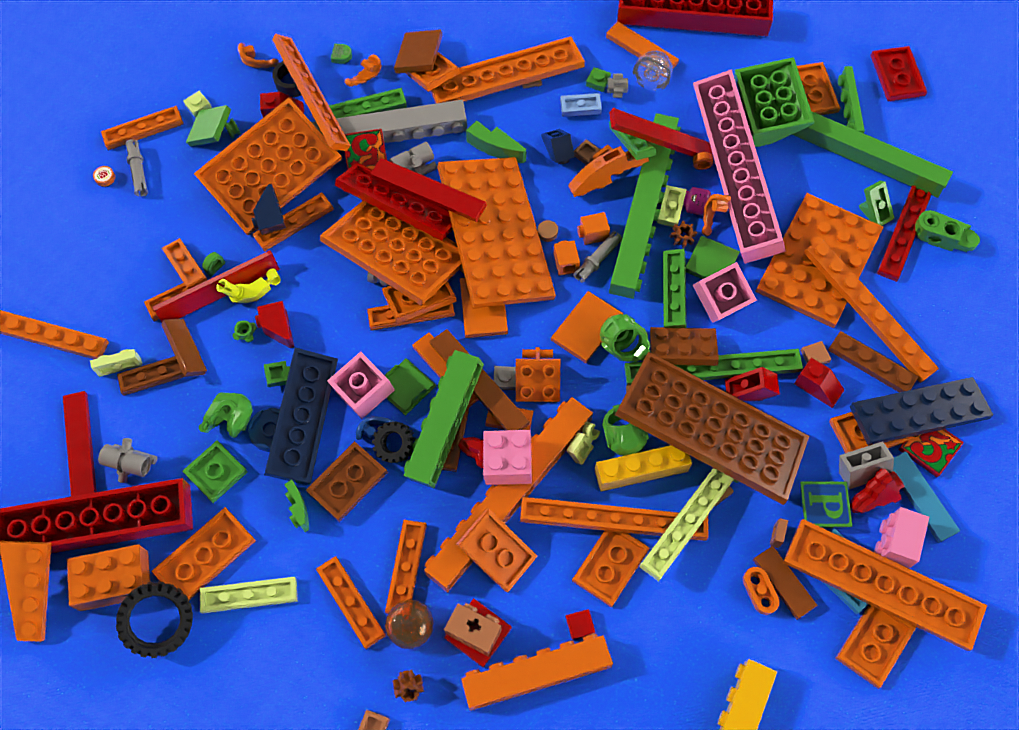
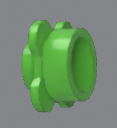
[232,320,257,342]

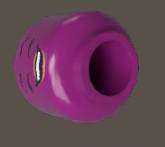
[683,187,711,216]

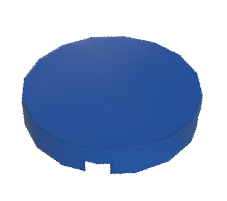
[248,408,280,452]

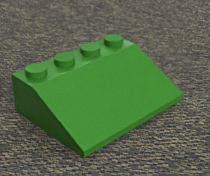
[734,57,814,147]

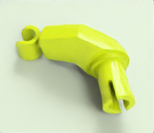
[216,268,281,303]

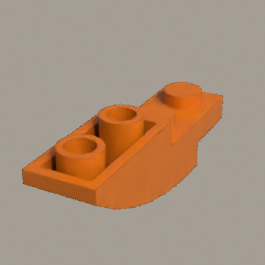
[568,146,649,197]

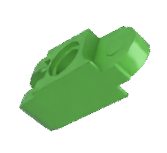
[915,210,980,252]

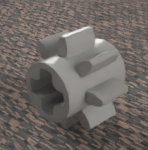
[607,73,628,98]

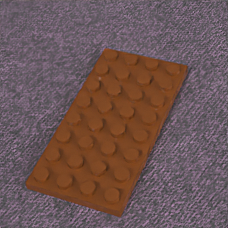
[615,352,809,505]

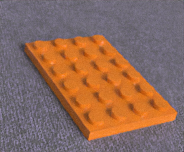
[194,98,342,236]
[755,193,884,328]
[320,201,462,306]

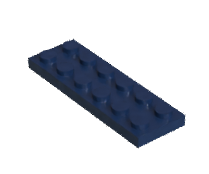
[264,347,338,485]
[850,377,994,446]

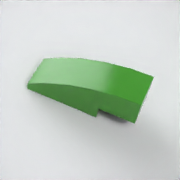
[466,121,526,163]

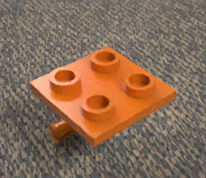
[516,347,561,402]

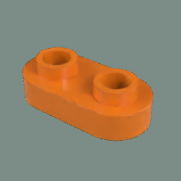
[743,567,779,615]

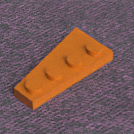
[0,541,51,642]

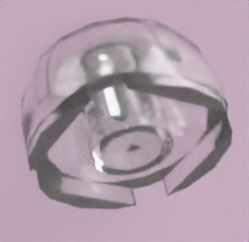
[633,50,673,91]

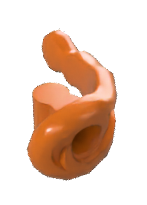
[238,43,279,68]
[345,54,382,87]
[702,194,731,236]

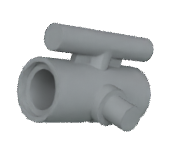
[390,142,438,175]
[98,438,158,483]

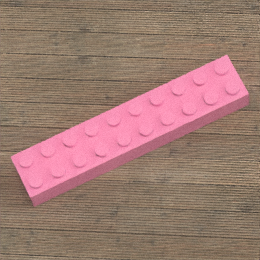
[693,69,786,264]

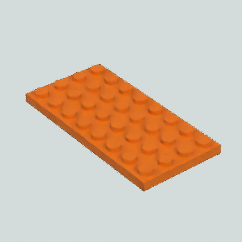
[437,157,556,308]

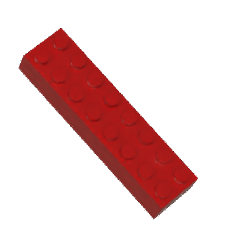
[617,0,773,36]
[0,478,193,559]

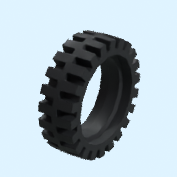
[116,582,193,658]

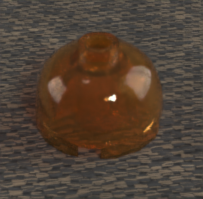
[385,599,434,649]

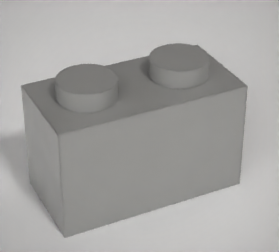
[839,442,894,489]

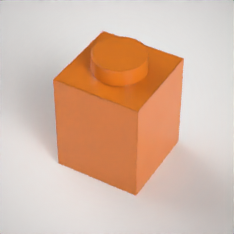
[577,212,610,245]
[553,240,580,276]

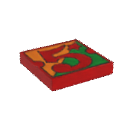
[344,128,387,170]
[898,429,964,477]

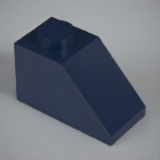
[541,129,575,164]
[252,184,286,235]

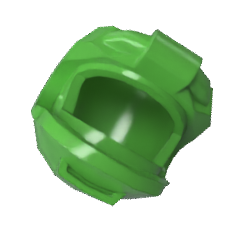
[600,314,651,362]
[199,392,253,438]
[602,404,649,456]

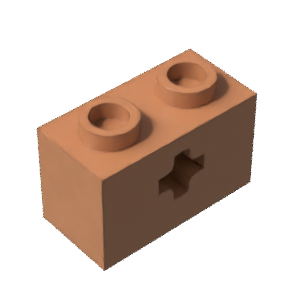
[444,603,502,656]

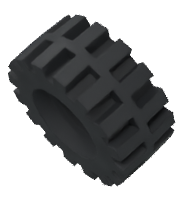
[372,422,416,463]

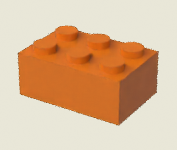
[67,544,152,611]

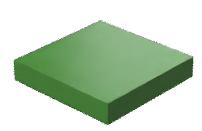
[186,105,231,147]
[686,235,740,279]
[182,440,248,504]

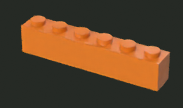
[461,633,613,711]

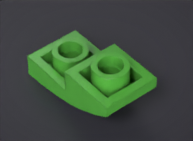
[284,479,309,532]

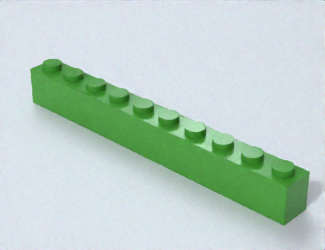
[609,113,681,299]

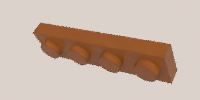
[828,331,919,392]

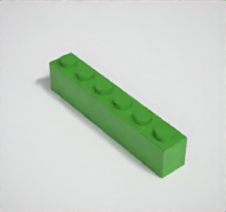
[403,350,484,489]

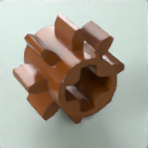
[670,221,697,249]
[392,669,424,703]

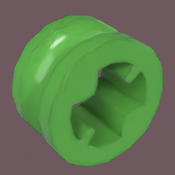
[225,118,241,138]

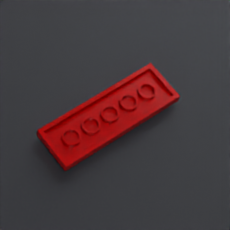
[335,162,453,241]

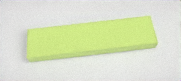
[200,577,298,613]

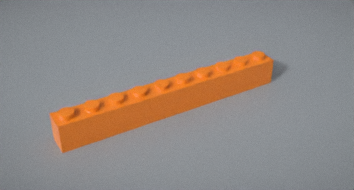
[424,397,593,593]

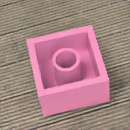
[693,262,757,323]
[327,352,395,419]
[483,430,532,485]
[874,507,929,568]

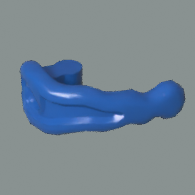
[356,416,397,440]

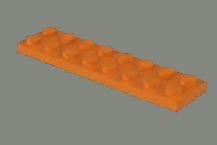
[431,36,585,104]
[783,519,987,652]

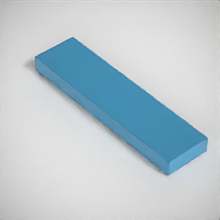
[893,452,960,543]

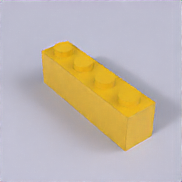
[594,445,692,492]
[717,659,777,730]

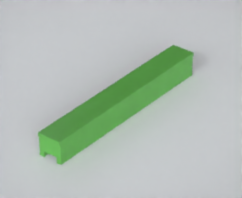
[792,111,953,198]

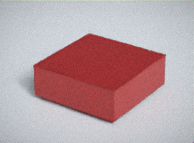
[565,609,596,640]

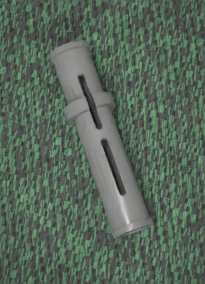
[125,139,148,197]
[573,231,622,283]

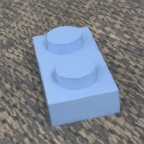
[560,93,602,117]

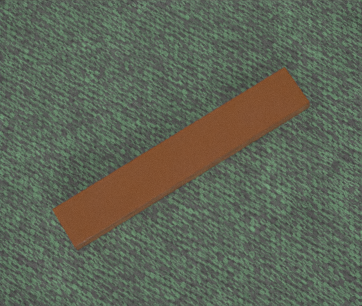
[430,329,530,430]

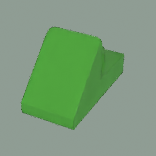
[859,181,895,226]

